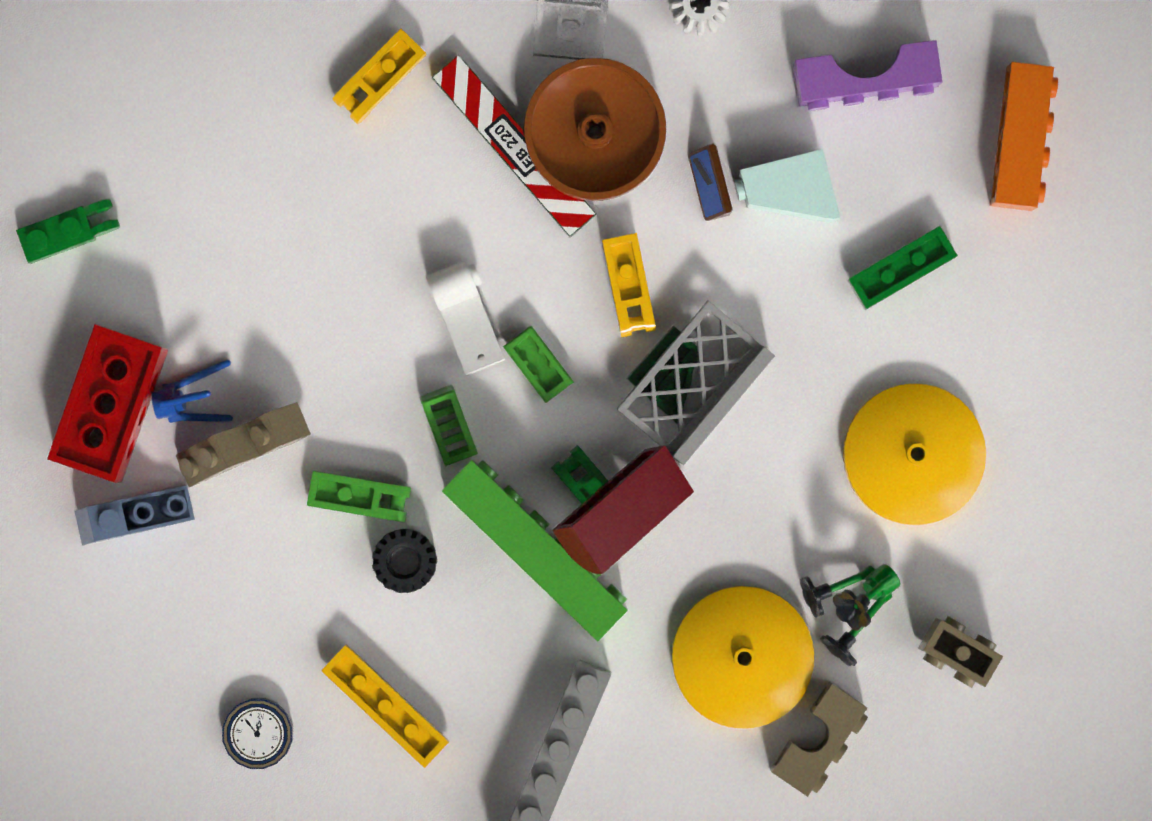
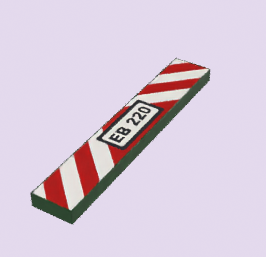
[432,54,597,238]

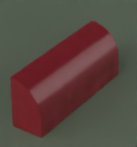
[552,445,694,574]

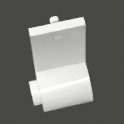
[426,260,505,376]

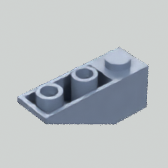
[74,485,195,546]

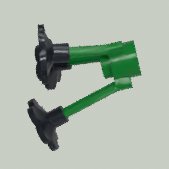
[799,564,901,666]

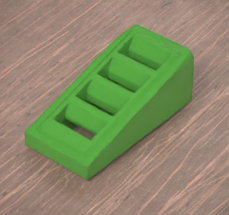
[419,385,478,466]

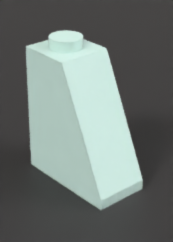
[734,149,840,223]

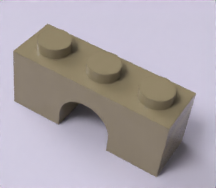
[770,681,868,797]

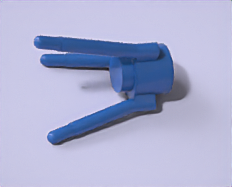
[152,360,233,423]

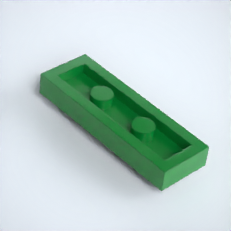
[847,226,958,310]

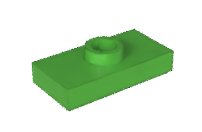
[503,326,574,403]

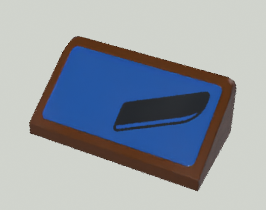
[688,143,733,221]

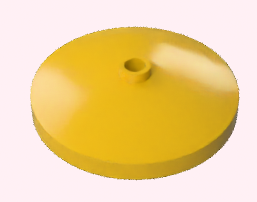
[843,383,986,525]
[672,586,814,728]

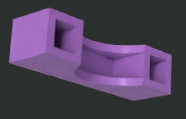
[793,40,943,111]

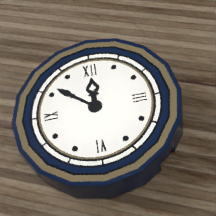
[222,698,293,769]

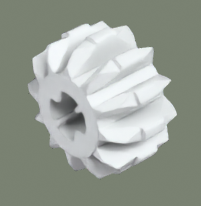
[670,0,730,37]

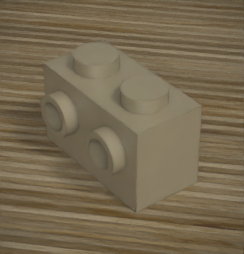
[918,616,1003,688]

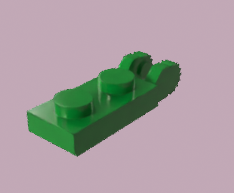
[16,199,120,264]

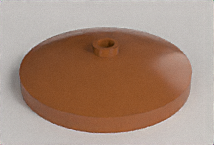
[524,58,666,201]

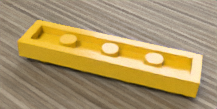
[321,644,449,768]

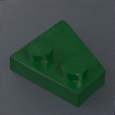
[626,326,698,424]

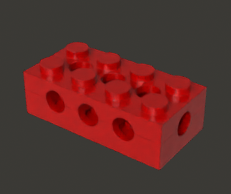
[47,324,168,483]

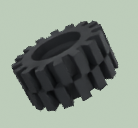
[372,529,437,593]

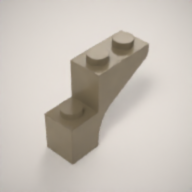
[175,402,311,487]

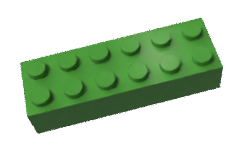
[442,460,628,642]

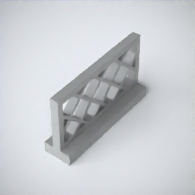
[617,300,775,465]

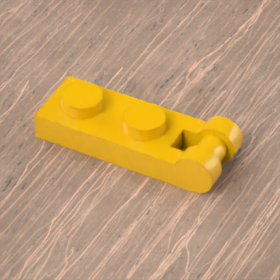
[332,29,427,124]
[602,233,656,337]

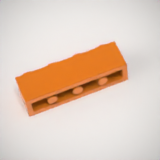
[990,62,1058,211]

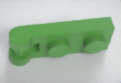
[307,471,411,522]

